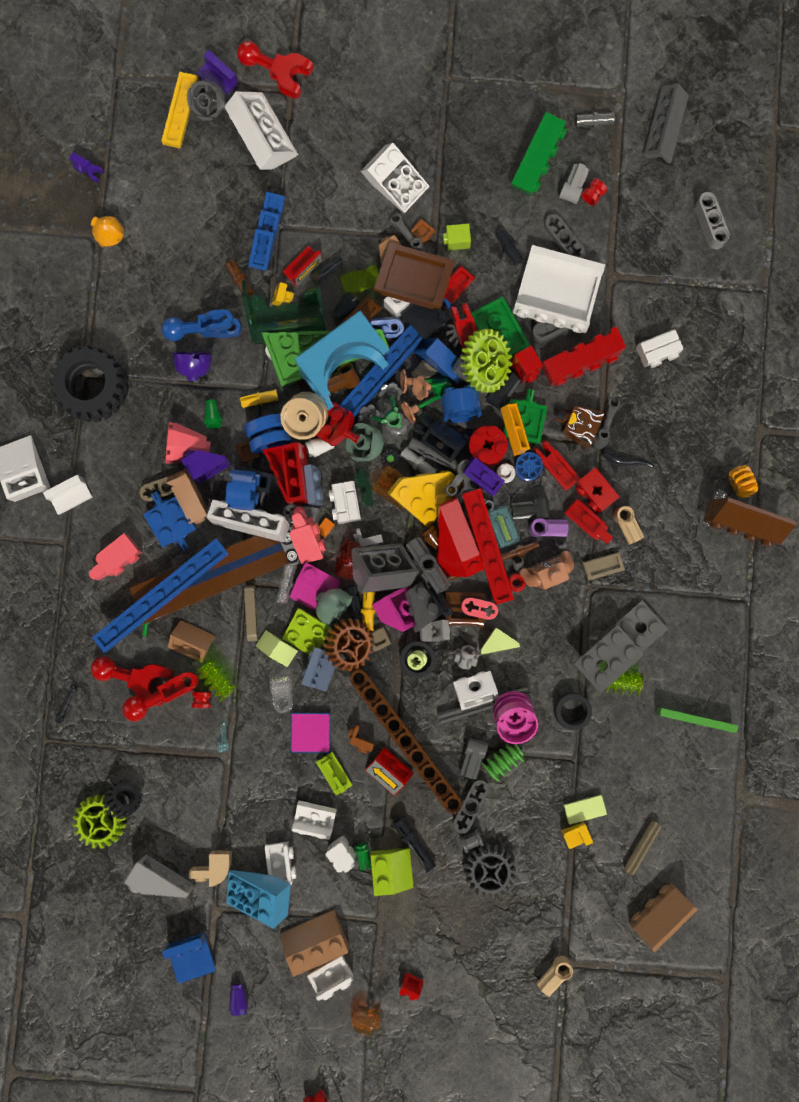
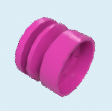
[493,691,538,744]

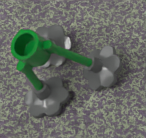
[357,382,409,436]

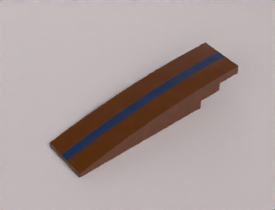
[129,536,290,624]

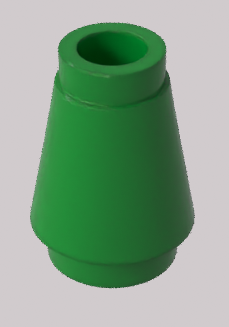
[204,399,223,429]

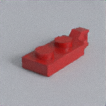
[564,499,613,544]

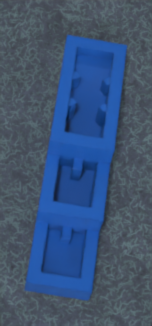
[248,192,286,271]

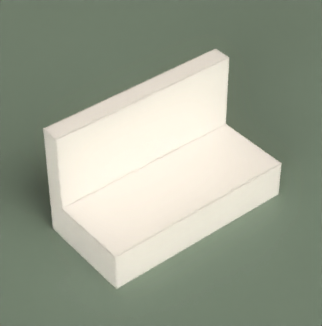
[43,475,93,515]

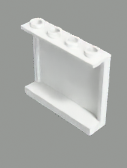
[513,245,605,333]

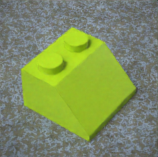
[371,847,414,896]

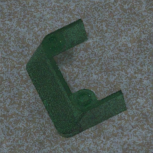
[242,270,326,344]

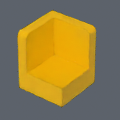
[561,821,593,849]

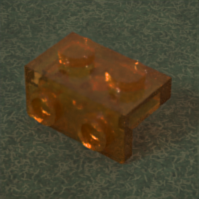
[371,465,405,511]

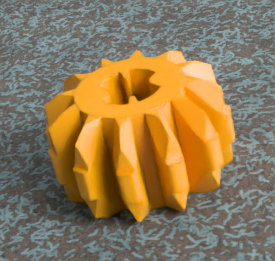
[729,465,758,499]

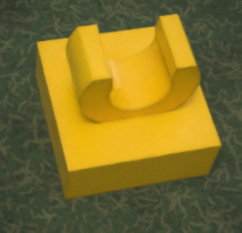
[271,282,294,306]

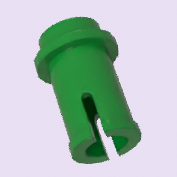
[354,843,372,870]

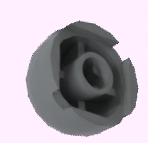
[187,80,226,121]

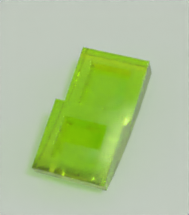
[340,265,380,294]

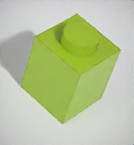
[443,224,471,251]

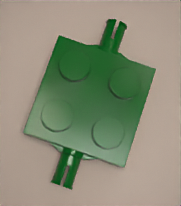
[503,389,547,444]

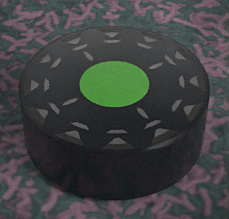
[381,449,400,469]

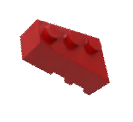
[262,442,308,505]

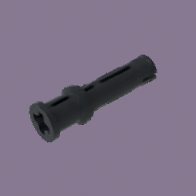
[390,815,436,872]

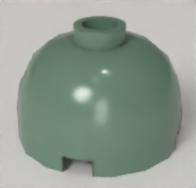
[346,423,384,462]
[316,588,352,628]

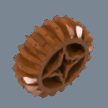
[323,618,375,671]

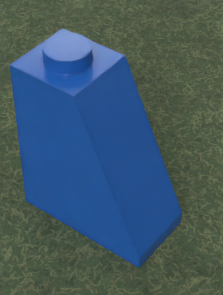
[413,338,463,384]

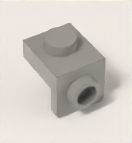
[353,528,383,547]
[420,620,450,642]

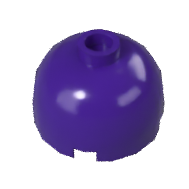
[173,351,211,381]

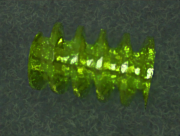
[195,659,237,703]
[603,669,644,696]

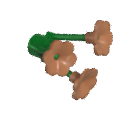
[400,369,451,424]

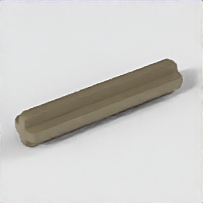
[624,820,661,875]

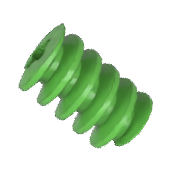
[481,744,525,781]

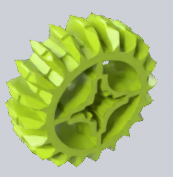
[72,794,127,849]

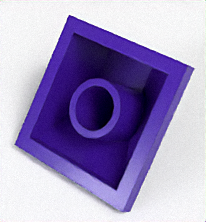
[181,450,232,484]

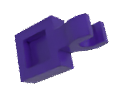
[69,152,104,182]

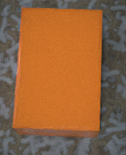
[319,518,335,538]

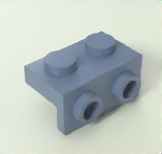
[304,465,323,507]
[301,647,335,691]

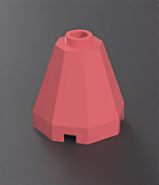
[165,422,210,464]

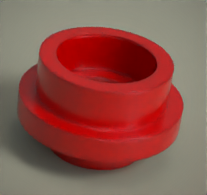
[508,573,526,592]

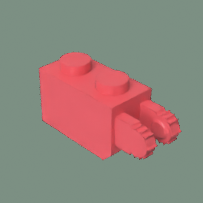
[289,506,327,564]
[89,533,143,581]

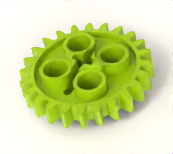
[461,329,512,393]

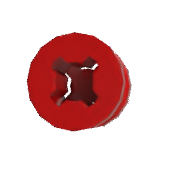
[191,691,212,708]

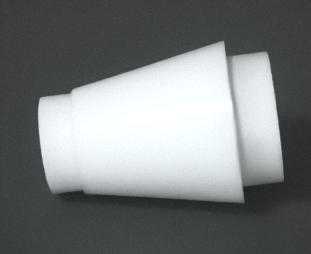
[305,438,334,458]

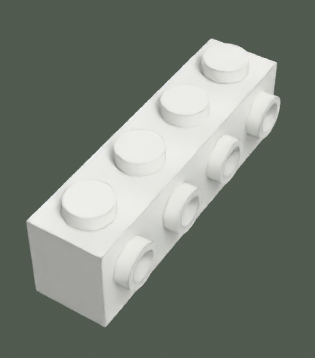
[206,500,290,542]

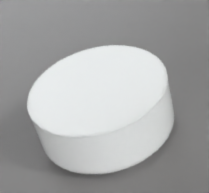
[496,464,515,483]

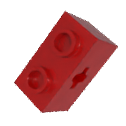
[511,346,543,384]
[575,467,619,514]

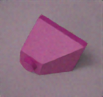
[289,563,341,611]
[372,586,416,632]

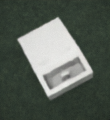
[360,143,429,213]
[0,435,50,502]

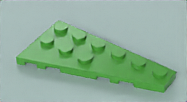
[262,329,389,387]

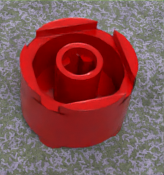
[468,426,508,467]

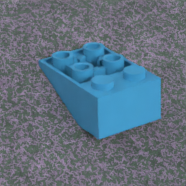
[226,870,291,929]

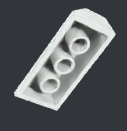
[225,92,298,170]

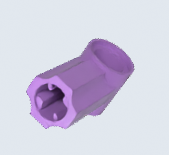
[528,518,568,537]

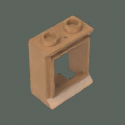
[166,468,208,524]

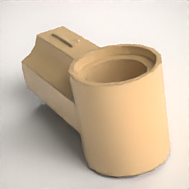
[613,506,644,545]
[536,956,573,997]

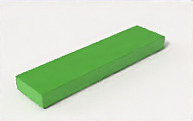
[656,707,738,733]

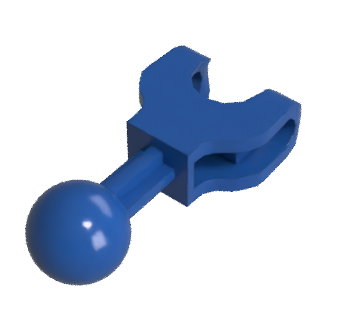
[161,309,242,341]

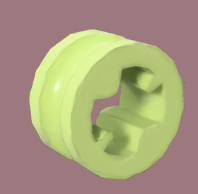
[407,650,427,670]

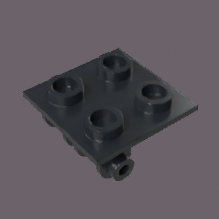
[400,303,452,340]

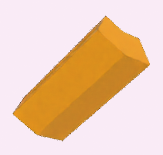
[500,403,530,456]

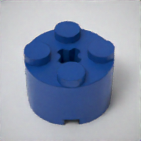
[441,385,482,423]
[226,469,260,511]

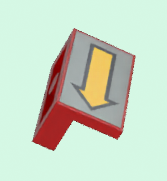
[283,246,322,287]
[365,747,413,795]

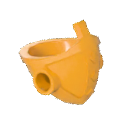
[91,216,124,247]

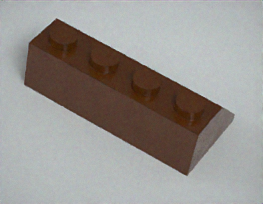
[703,497,797,547]

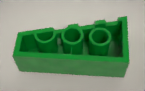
[511,112,568,196]

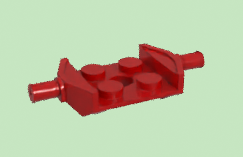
[291,394,360,446]

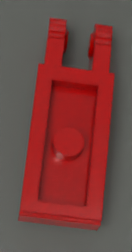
[451,303,477,355]
[532,440,581,491]

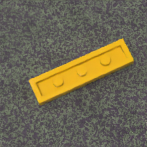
[162,72,199,149]

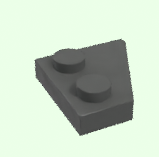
[405,582,442,633]

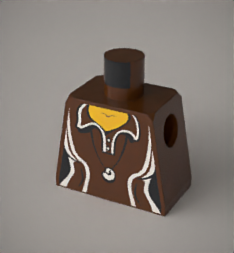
[555,406,605,449]

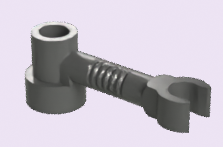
[390,213,426,252]
[592,398,620,449]

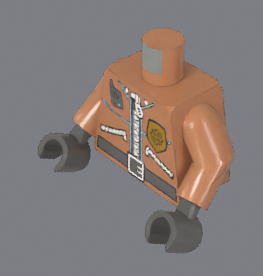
[512,539,574,590]

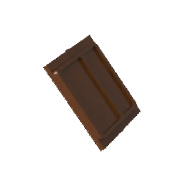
[374,242,455,309]

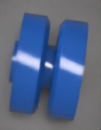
[244,414,292,454]

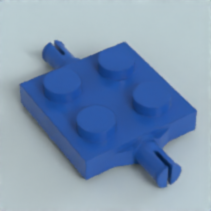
[143,491,197,552]

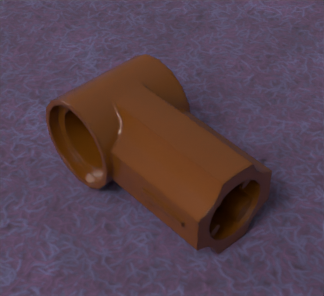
[328,363,360,394]

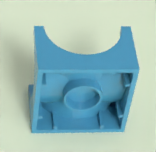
[295,311,390,411]

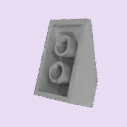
[125,854,196,898]

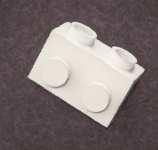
[292,801,337,840]
[265,841,296,885]
[307,955,353,1001]

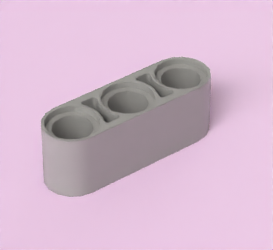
[694,192,730,250]

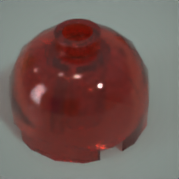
[334,539,362,579]

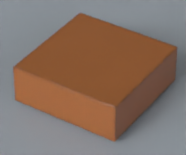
[410,218,435,245]

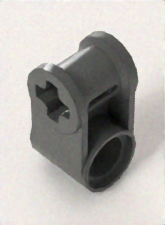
[283,504,321,524]

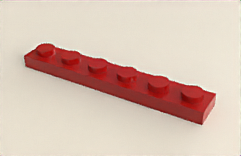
[462,489,514,605]

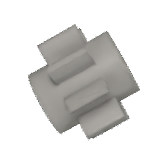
[454,645,479,669]

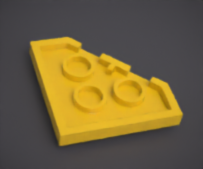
[387,470,463,528]

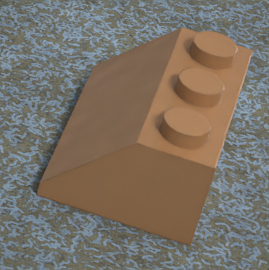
[629,883,698,952]
[280,910,350,977]

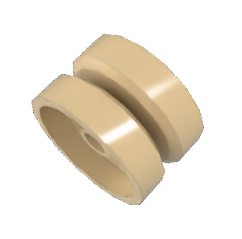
[280,392,328,439]

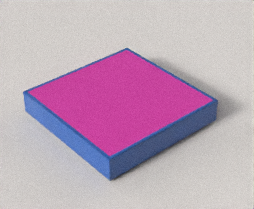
[291,713,331,753]

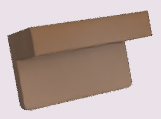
[168,621,215,663]

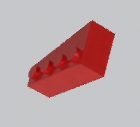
[542,326,626,386]

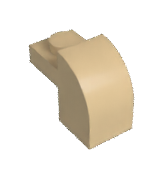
[189,850,232,887]

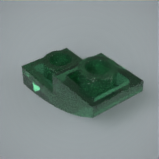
[355,468,373,509]

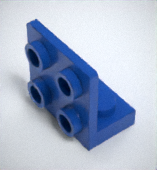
[162,932,216,984]

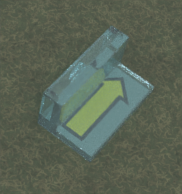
[488,506,521,549]

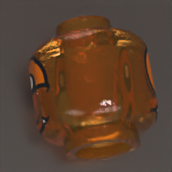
[351,1006,381,1036]

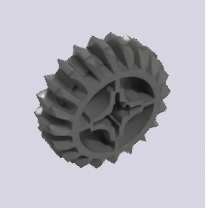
[464,844,517,899]

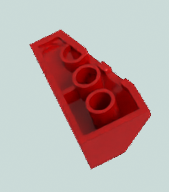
[437,498,485,577]

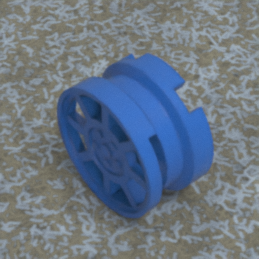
[514,452,543,481]

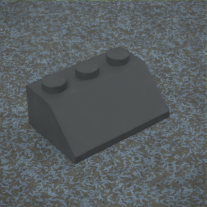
[352,543,419,593]

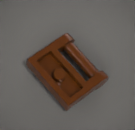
[445,592,484,628]

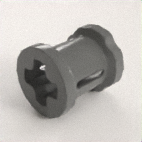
[459,830,484,853]

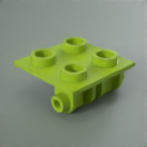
[282,608,332,655]

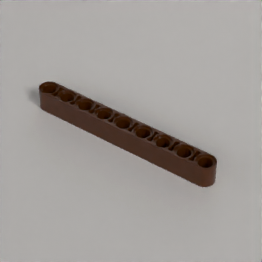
[350,669,462,814]

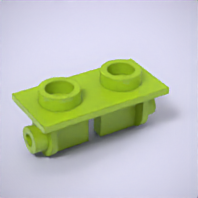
[316,752,352,795]

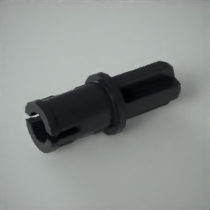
[495,229,524,266]

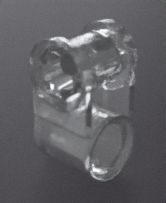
[270,675,293,713]

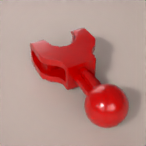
[237,41,314,99]
[91,656,173,706]
[122,672,199,722]

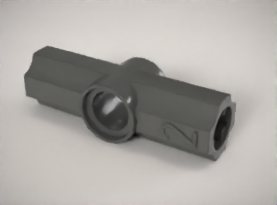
[406,537,451,594]

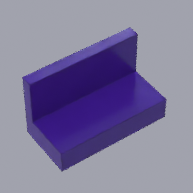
[196,50,238,97]
[462,458,505,496]

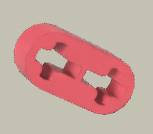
[461,598,498,620]

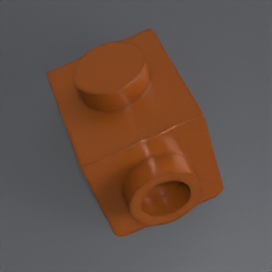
[348,724,374,754]

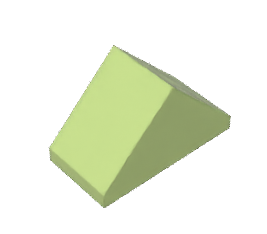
[480,628,520,654]
[256,630,298,667]

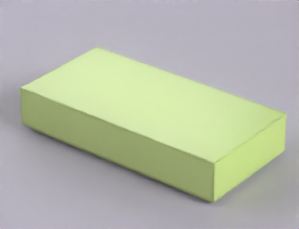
[563,794,607,825]

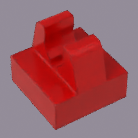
[399,972,424,1001]

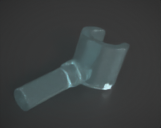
[216,725,230,753]

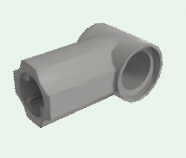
[559,163,589,205]

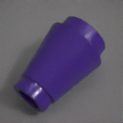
[229,984,249,1016]

